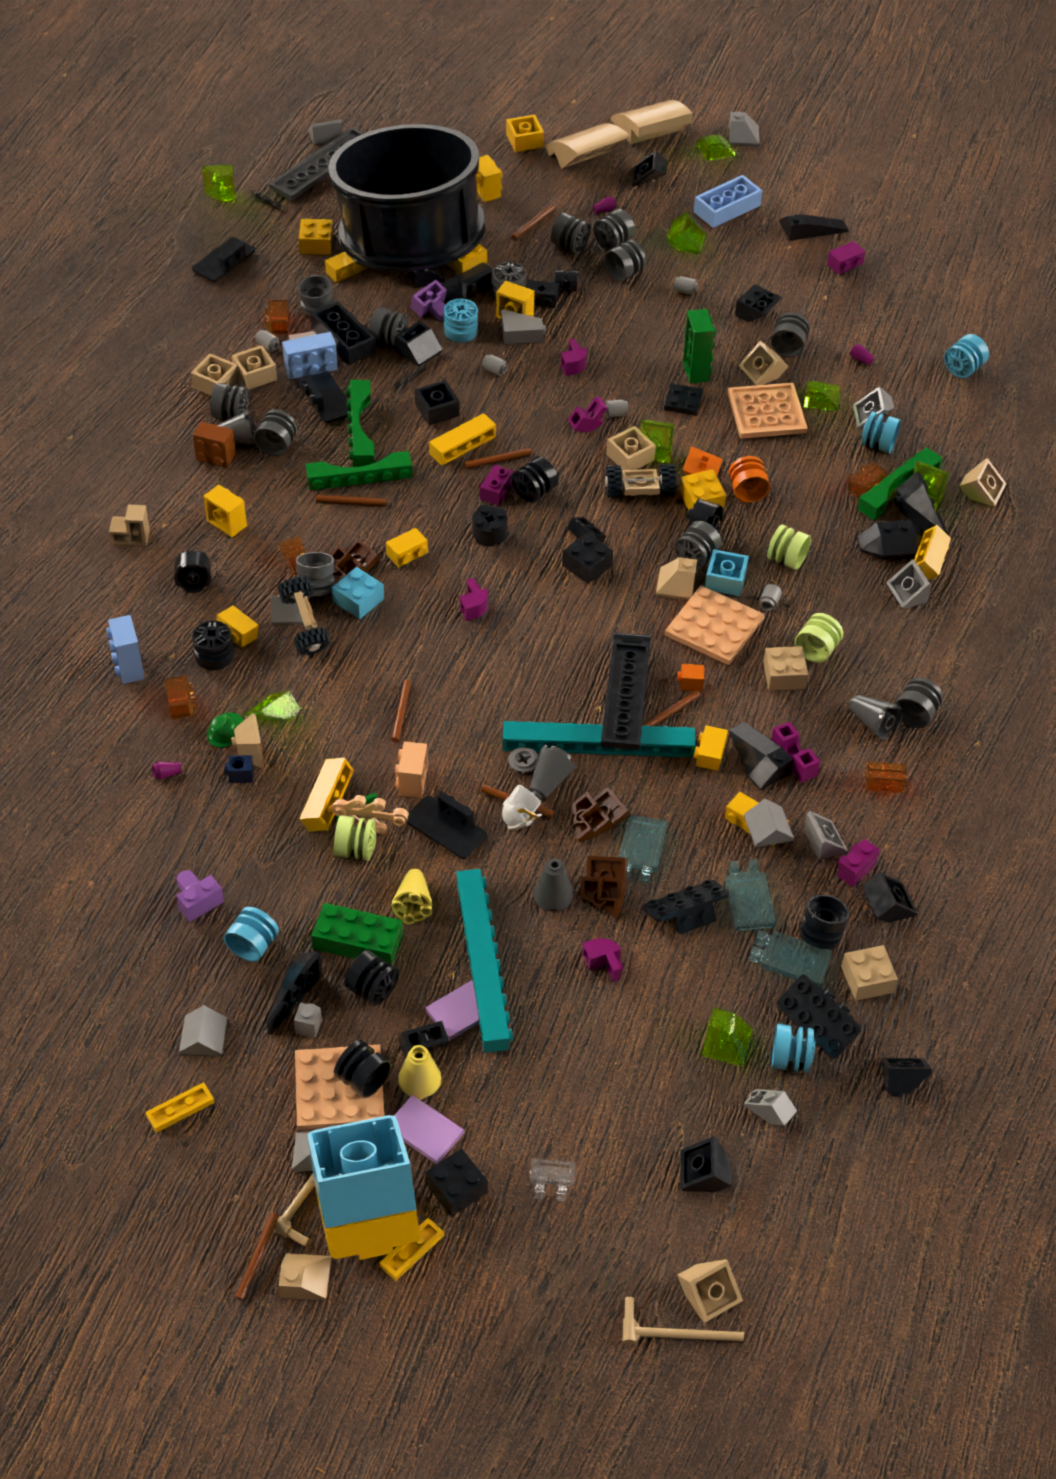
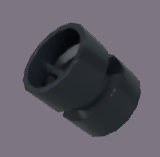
[555,270,578,292]

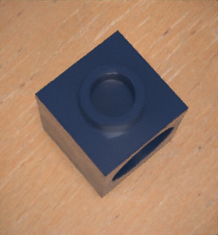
[224,755,254,783]

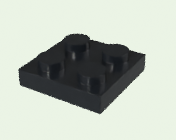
[664,383,703,416]

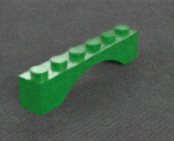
[346,380,374,467]
[858,447,943,521]
[306,451,412,491]

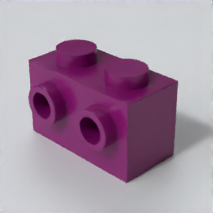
[827,241,866,274]
[480,465,514,506]
[837,839,880,887]

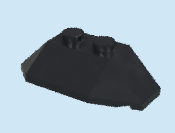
[857,520,925,558]

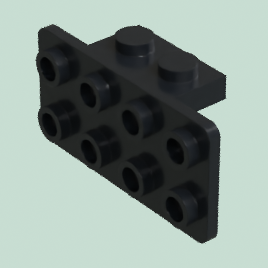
[192,237,256,282]
[441,263,493,302]
[299,371,350,423]
[406,792,487,859]
[642,879,730,934]
[777,974,862,1059]

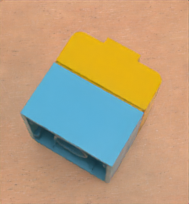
[308,1115,420,1260]

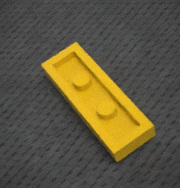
[145,1082,215,1133]
[380,1218,444,1281]

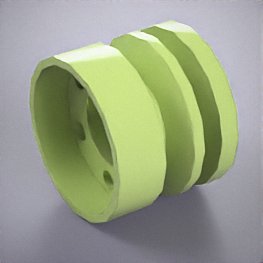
[767,524,811,570]
[795,613,844,663]
[334,815,376,861]

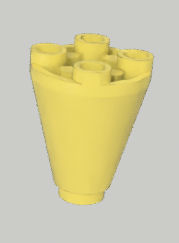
[392,869,432,925]
[398,1045,441,1100]

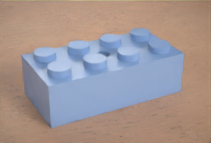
[694,175,762,228]

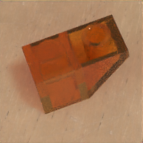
[278,536,306,576]

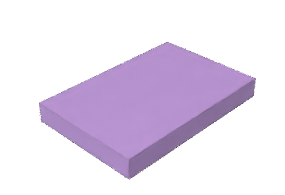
[425,980,479,1041]
[394,1095,464,1164]

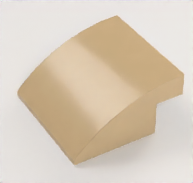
[611,100,693,144]
[545,123,630,169]

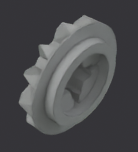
[508,747,539,774]

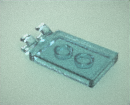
[619,815,668,882]
[725,859,776,931]
[748,930,832,988]

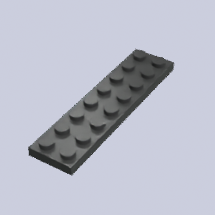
[269,127,364,201]

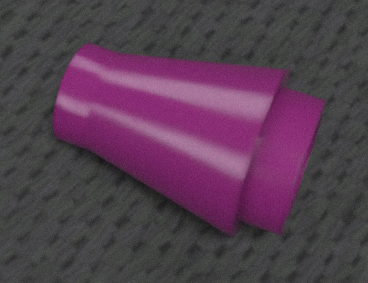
[592,196,617,214]
[849,344,875,366]
[152,761,182,780]

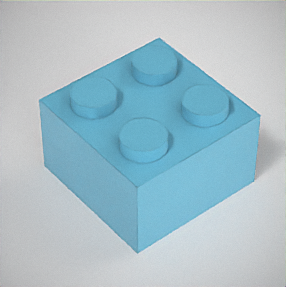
[705,549,749,596]
[332,567,384,619]

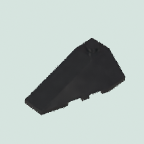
[780,214,849,241]
[894,472,947,534]
[729,722,793,791]
[266,952,322,1035]

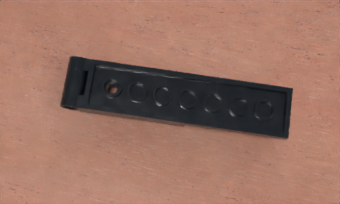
[601,632,651,750]

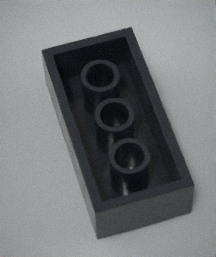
[311,301,376,365]

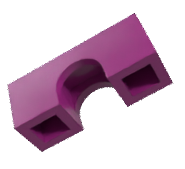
[771,721,820,783]

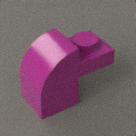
[560,338,587,376]
[568,396,608,432]
[459,578,488,621]
[582,938,623,982]

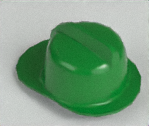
[207,712,244,748]

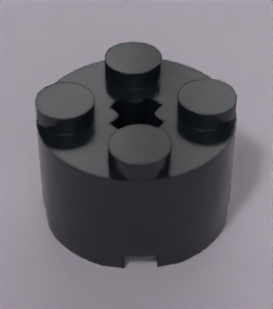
[687,498,724,532]
[472,504,508,546]
[174,551,211,593]

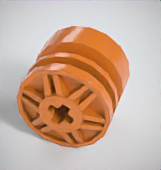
[728,456,770,503]

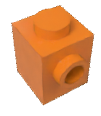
[677,664,704,691]

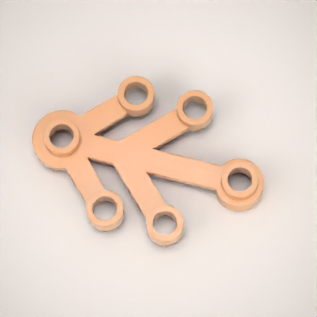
[331,795,409,835]

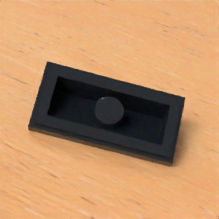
[567,517,606,542]

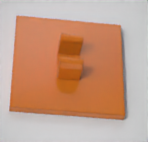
[682,446,723,476]

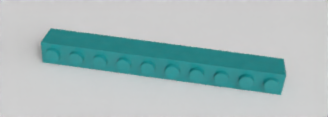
[502,721,695,758]
[456,869,513,1053]

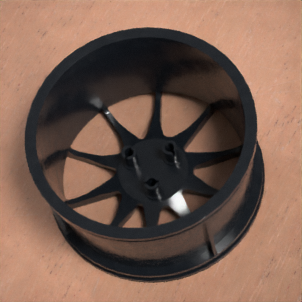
[328,124,486,272]

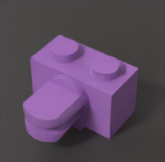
[410,280,447,321]
[176,870,224,922]

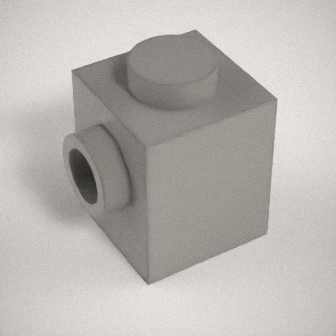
[294,1003,322,1038]

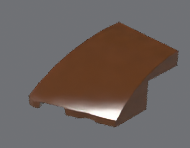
[330,538,381,584]
[572,787,631,842]
[580,856,628,918]

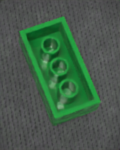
[682,309,716,384]
[311,903,403,966]

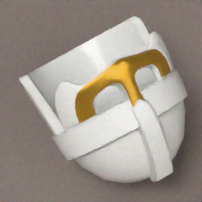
[502,785,542,831]

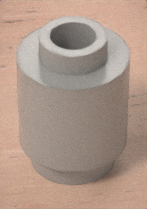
[674,276,698,295]
[255,330,280,352]
[482,355,508,376]
[604,399,629,418]
[759,584,782,611]

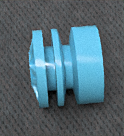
[444,299,478,343]
[944,334,989,378]
[861,411,901,454]
[223,907,279,962]
[771,1024,815,1073]

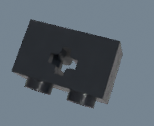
[525,279,559,308]
[398,1021,449,1058]

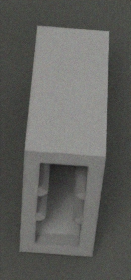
[501,310,546,344]

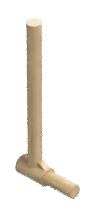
[273,1174,315,1247]
[623,1297,744,1345]

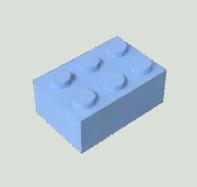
[282,332,338,380]
[106,615,145,684]

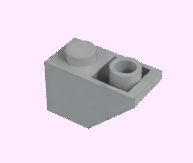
[744,1089,797,1126]

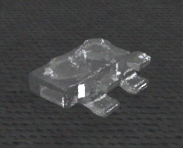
[530,1158,576,1202]

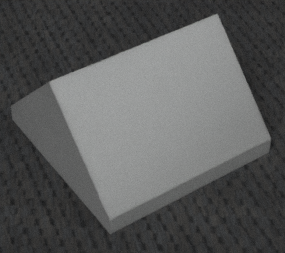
[308,119,342,145]
[886,559,931,609]
[270,595,309,625]
[744,799,794,847]
[804,811,848,860]
[179,1005,227,1056]

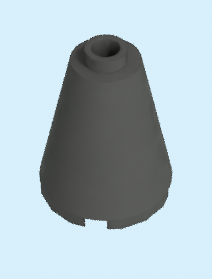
[218,410,256,445]
[850,694,903,740]
[529,745,576,800]
[533,859,574,911]

